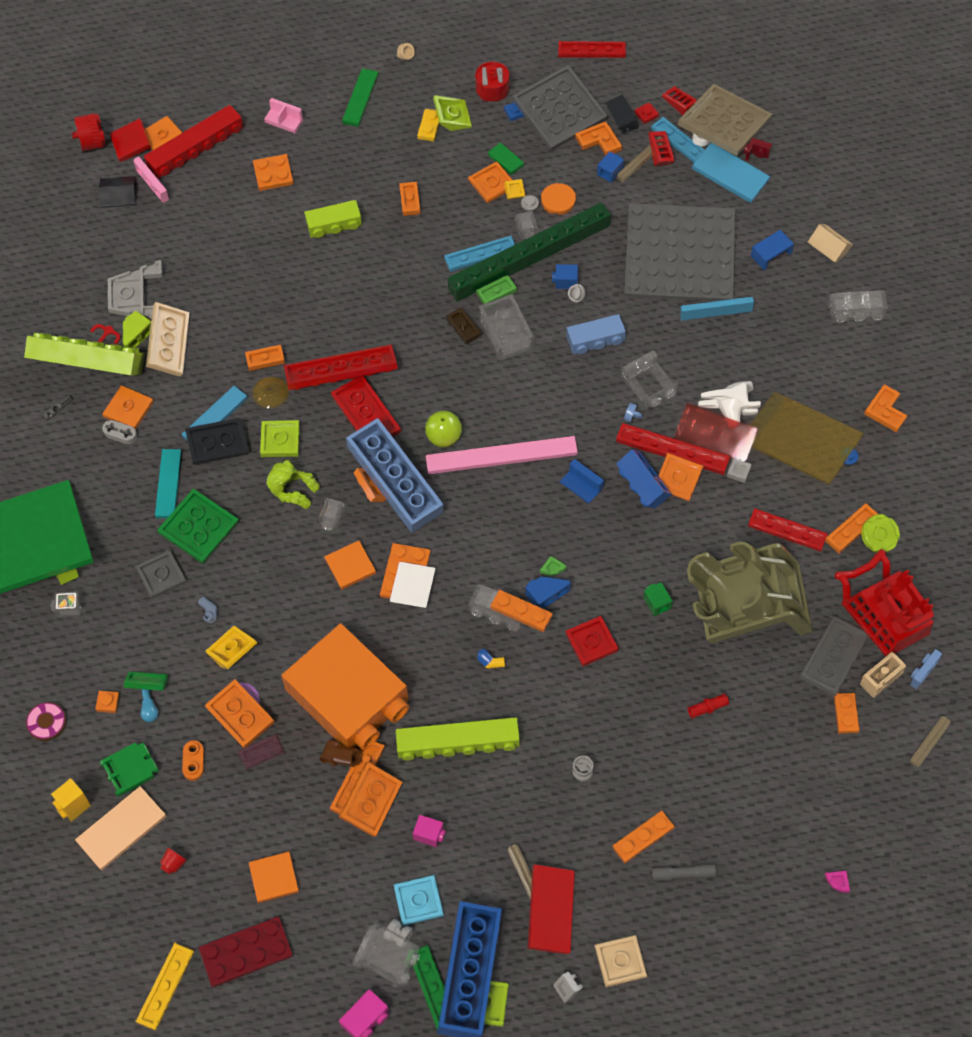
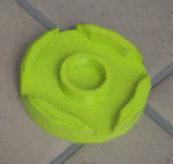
[861,514,900,552]

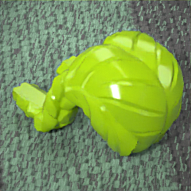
[267,460,320,509]

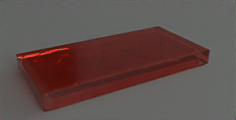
[674,403,758,462]

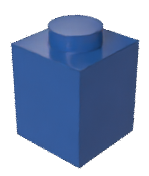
[597,151,624,183]
[552,264,578,289]

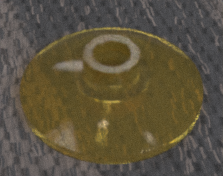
[252,377,289,408]

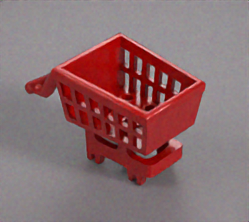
[834,549,934,657]

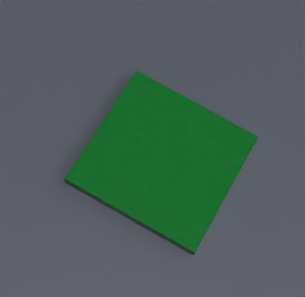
[0,480,94,594]

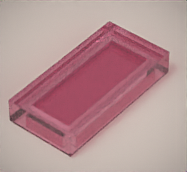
[238,735,283,770]

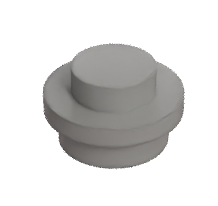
[521,195,539,211]
[568,284,585,302]

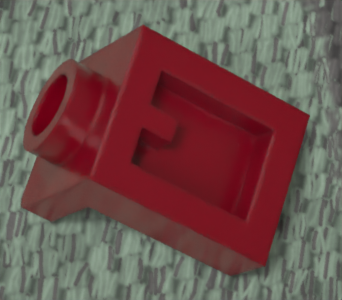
[744,138,772,161]

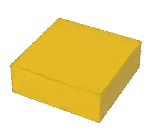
[504,179,525,200]

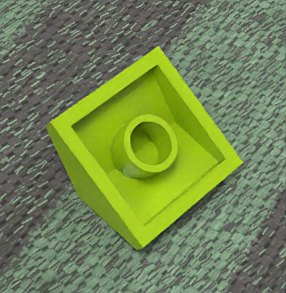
[433,95,472,131]

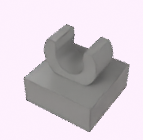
[553,972,583,1003]

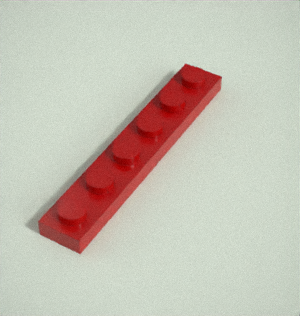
[616,423,730,475]

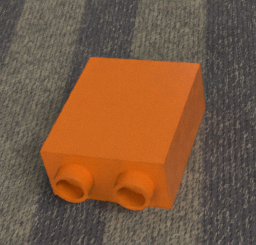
[281,623,409,750]

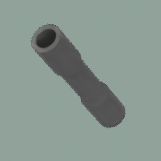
[652,864,716,881]

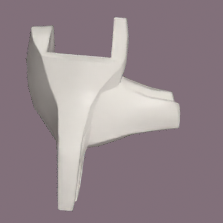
[698,381,761,429]

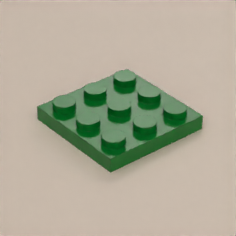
[157,488,239,564]

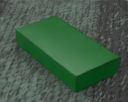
[488,142,524,176]
[124,671,168,691]

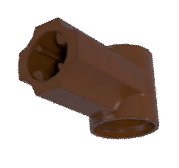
[319,740,361,767]

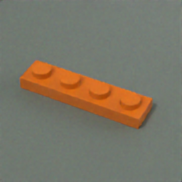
[330,740,385,815]

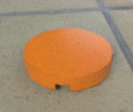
[541,183,576,215]

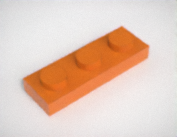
[825,503,879,554]
[490,590,552,633]
[612,811,675,863]

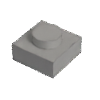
[727,458,752,483]

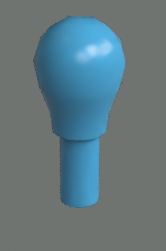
[140,689,158,722]

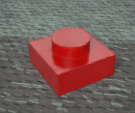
[635,103,659,124]

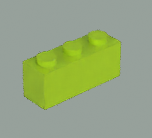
[304,200,362,238]

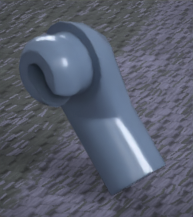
[198,596,217,623]

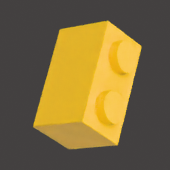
[51,778,91,822]

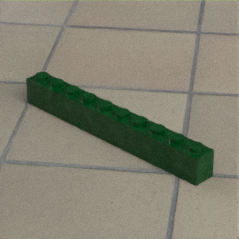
[447,202,611,302]

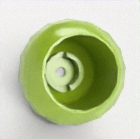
[425,411,462,447]

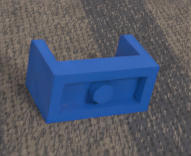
[751,230,794,270]

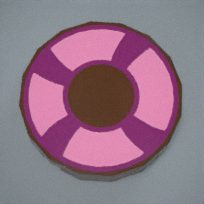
[25,702,67,742]

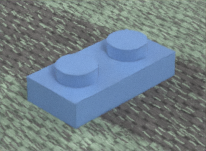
[910,649,942,689]

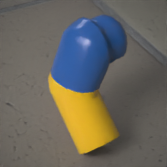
[477,649,505,669]

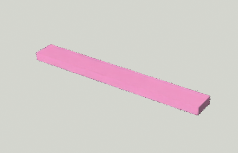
[426,436,577,474]

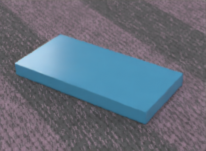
[692,143,770,203]

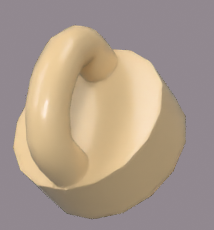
[397,43,415,60]

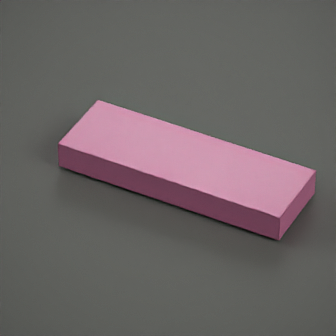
[134,157,169,203]

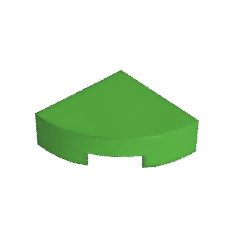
[540,556,567,575]

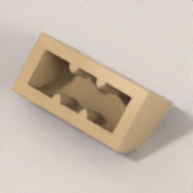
[808,224,853,262]

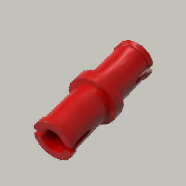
[687,693,729,719]

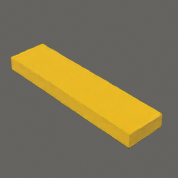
[136,943,194,1031]

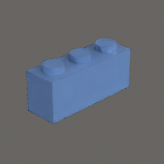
[566,314,626,354]

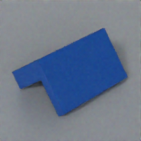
[560,459,604,504]

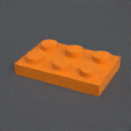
[380,543,431,599]
[205,679,275,749]
[339,762,402,837]

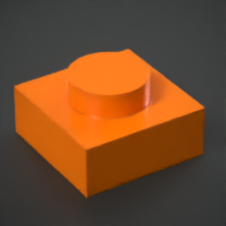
[95,691,120,713]

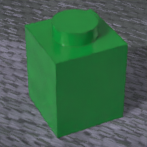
[643,582,673,617]

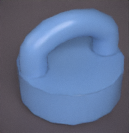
[624,403,643,422]

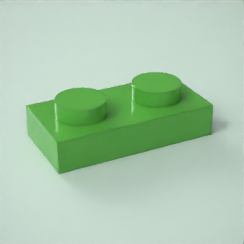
[476,275,517,307]

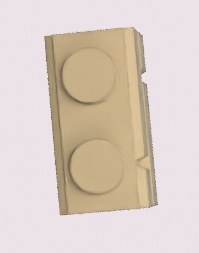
[860,652,906,698]

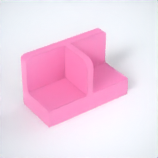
[264,98,303,133]

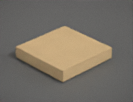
[595,935,647,987]

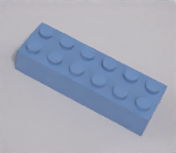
[346,418,443,533]

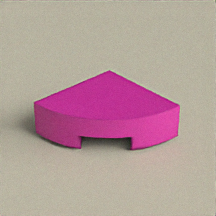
[825,871,850,893]

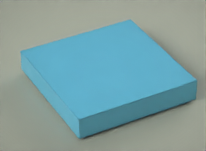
[393,875,444,926]

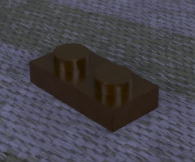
[446,307,481,345]

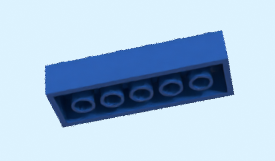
[437,901,502,1037]

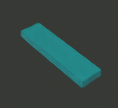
[155,449,182,519]

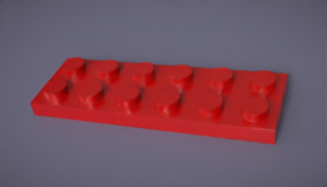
[283,344,398,390]

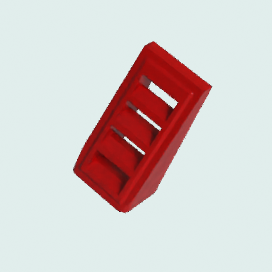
[662,86,697,115]
[648,131,674,166]

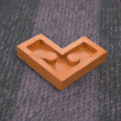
[575,121,622,155]
[864,384,907,433]

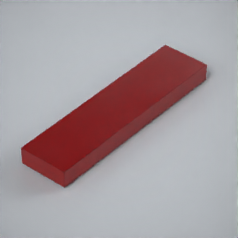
[558,41,626,58]
[748,508,828,552]

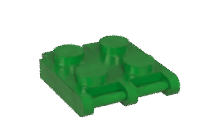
[99,742,159,797]

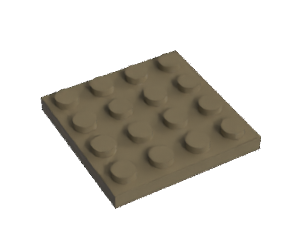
[678,84,772,156]

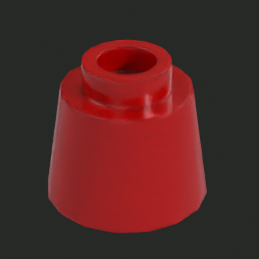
[160,848,187,875]

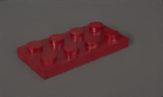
[198,916,293,988]

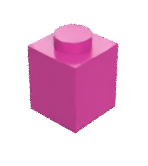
[413,815,446,847]

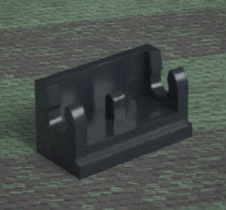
[605,94,639,134]

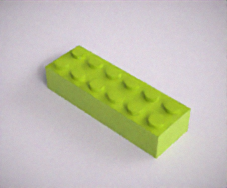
[24,333,145,375]

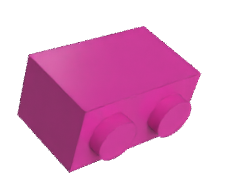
[339,989,389,1037]

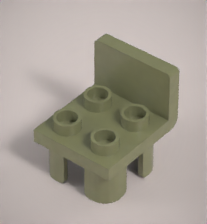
[687,542,813,644]

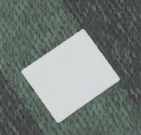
[390,562,435,608]

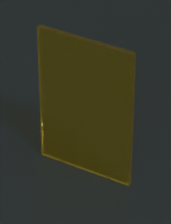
[740,391,863,485]

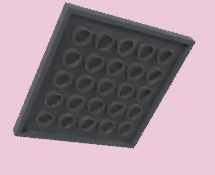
[624,203,735,301]

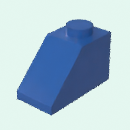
[525,577,571,609]

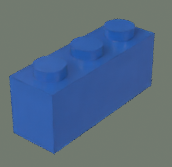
[616,449,672,509]

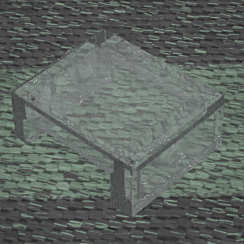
[352,922,420,989]

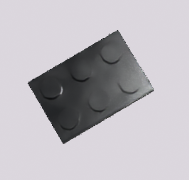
[185,418,249,465]

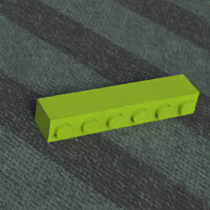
[396,718,519,761]

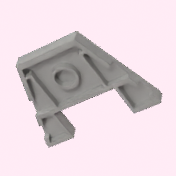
[108,260,163,321]

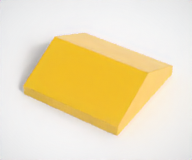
[205,626,257,669]

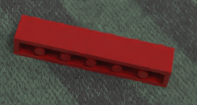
[144,105,243,179]

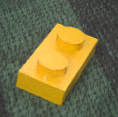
[417,109,439,141]

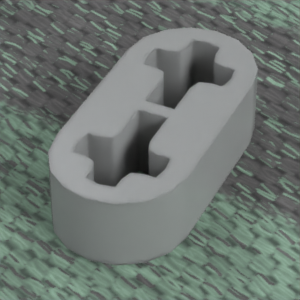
[102,420,137,444]

